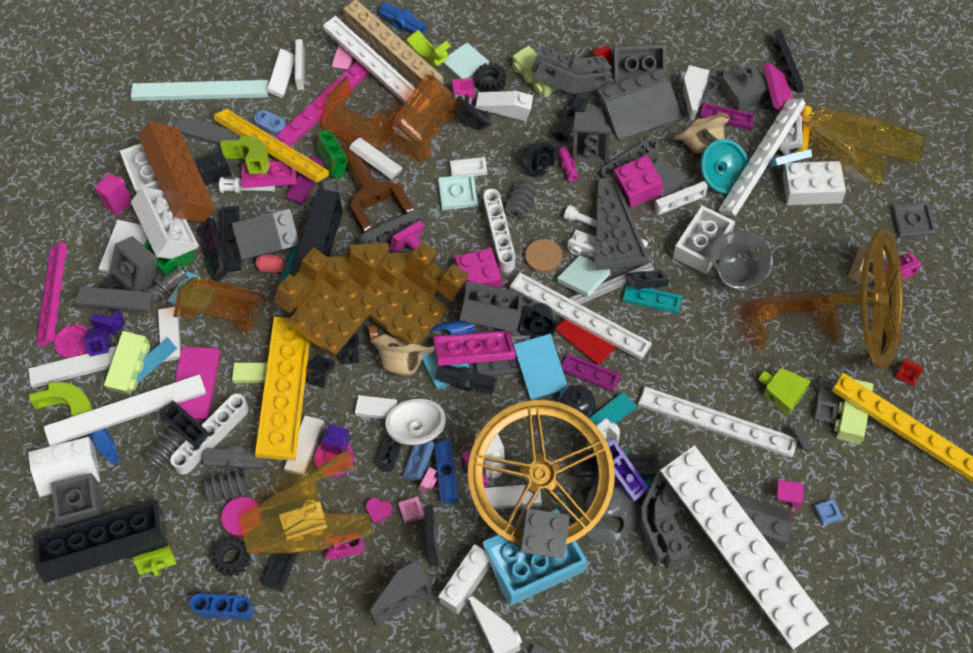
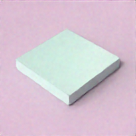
[442,43,489,79]
[438,174,478,210]
[557,255,610,297]

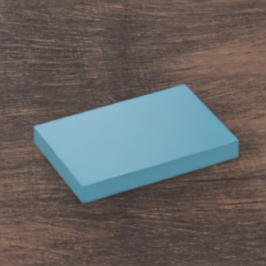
[513,334,568,401]

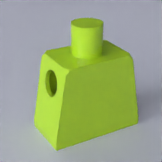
[758,368,811,416]

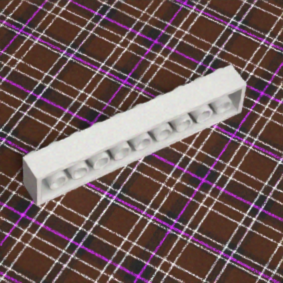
[660,446,829,649]

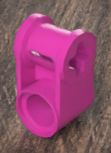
[324,531,365,560]

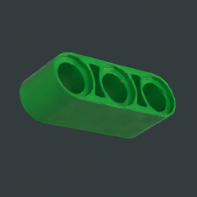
[315,130,348,178]

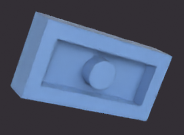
[403,441,434,480]

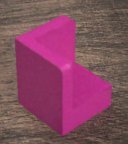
[452,78,475,102]
[775,480,804,510]

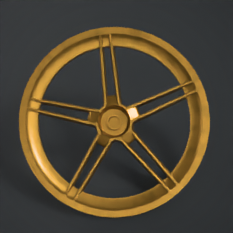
[828,229,903,369]
[468,400,615,545]

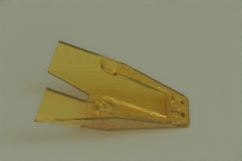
[802,107,926,187]
[239,448,374,554]

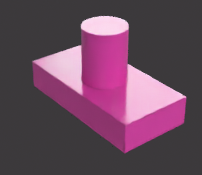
[390,220,424,253]

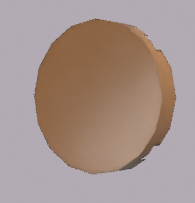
[526,239,562,274]

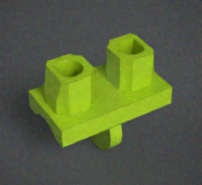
[133,545,176,577]

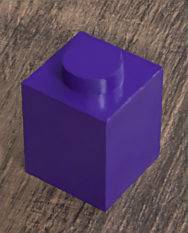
[84,326,112,357]
[322,424,351,457]

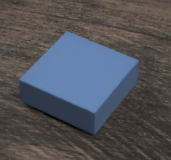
[814,499,843,526]

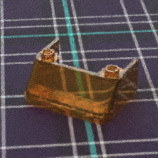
[320,76,404,151]
[173,277,265,336]
[748,290,842,353]

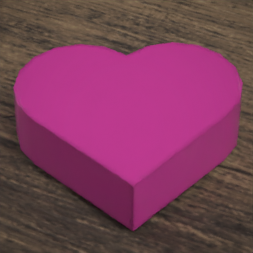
[366,498,393,525]

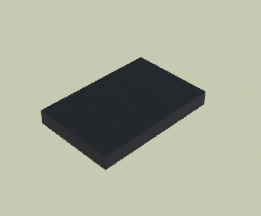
[424,505,438,566]

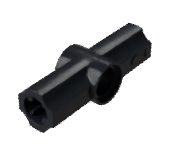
[552,93,588,142]
[435,365,497,395]

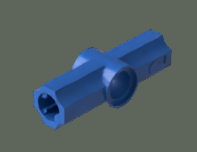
[379,2,427,35]
[435,441,458,504]

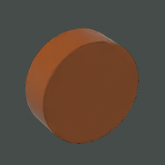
[368,324,378,344]

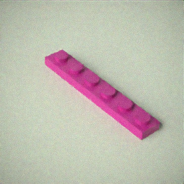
[36,241,67,347]

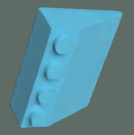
[482,509,587,606]

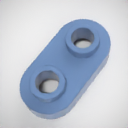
[254,110,286,135]

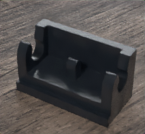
[454,94,491,130]

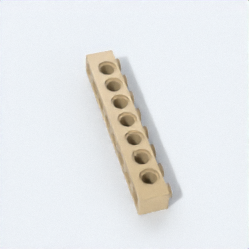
[343,0,444,98]

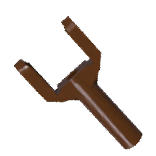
[341,142,414,234]

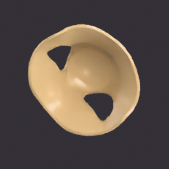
[673,113,730,154]
[370,335,435,376]

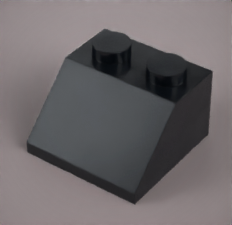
[193,149,232,186]

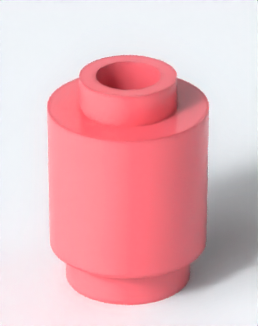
[256,254,285,274]

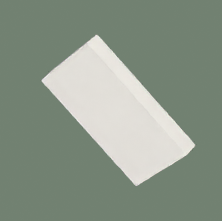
[98,220,148,274]

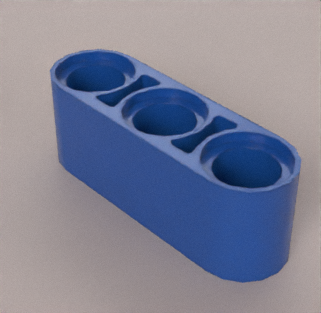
[190,593,255,621]

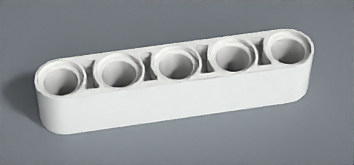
[484,189,515,272]
[170,394,249,474]

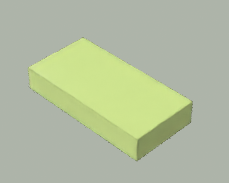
[232,363,268,383]

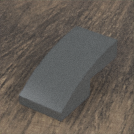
[814,383,839,424]

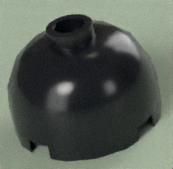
[520,140,556,177]
[518,302,557,339]
[557,385,596,418]

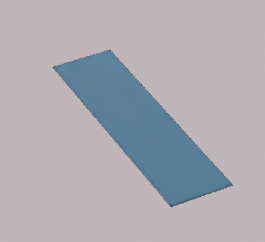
[136,338,177,382]

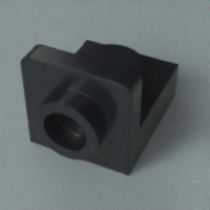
[339,334,360,364]
[306,355,335,388]

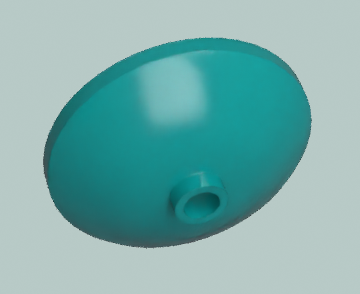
[700,139,749,194]

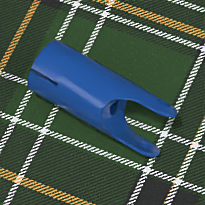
[431,319,476,335]
[89,428,119,465]

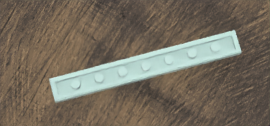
[131,80,269,101]

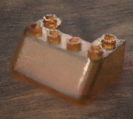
[393,74,457,163]

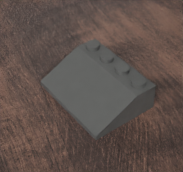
[597,68,683,141]

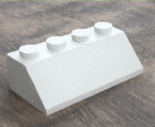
[131,187,199,259]

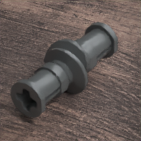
[146,265,189,303]

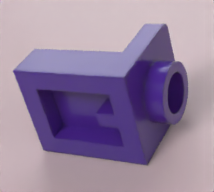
[91,310,124,336]

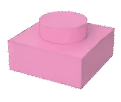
[418,467,437,493]
[399,496,425,524]

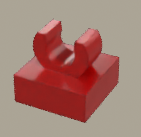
[592,46,613,64]
[896,358,924,386]

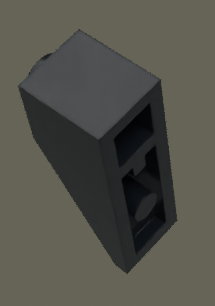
[159,400,210,449]

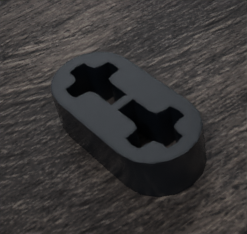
[377,435,402,472]

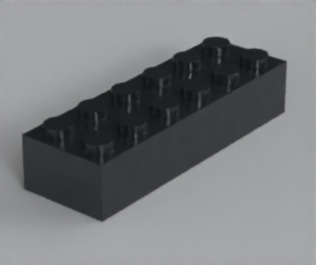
[288,189,343,277]
[34,499,168,583]

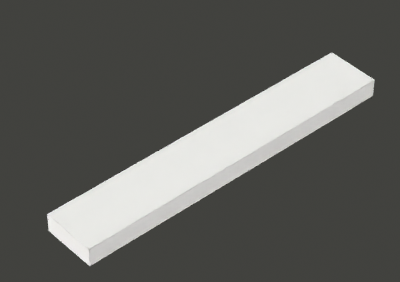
[29,346,146,388]

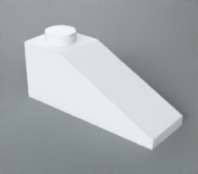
[681,65,709,121]
[475,91,533,121]
[469,596,522,653]

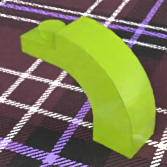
[404,30,451,68]
[220,136,270,174]
[29,382,95,417]

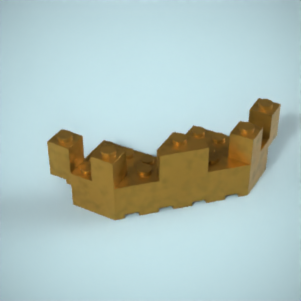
[274,241,469,358]

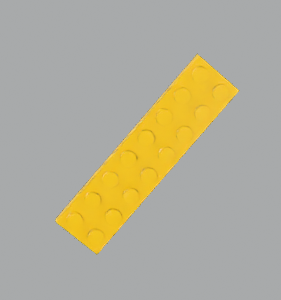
[255,317,310,461]

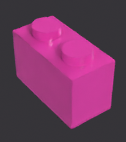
[94,173,132,216]

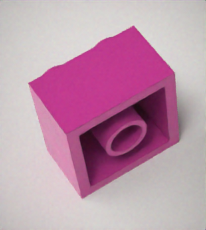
[614,155,664,208]
[455,248,502,291]

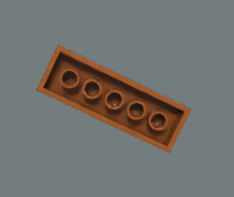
[138,122,215,222]

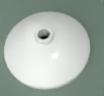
[386,399,446,445]

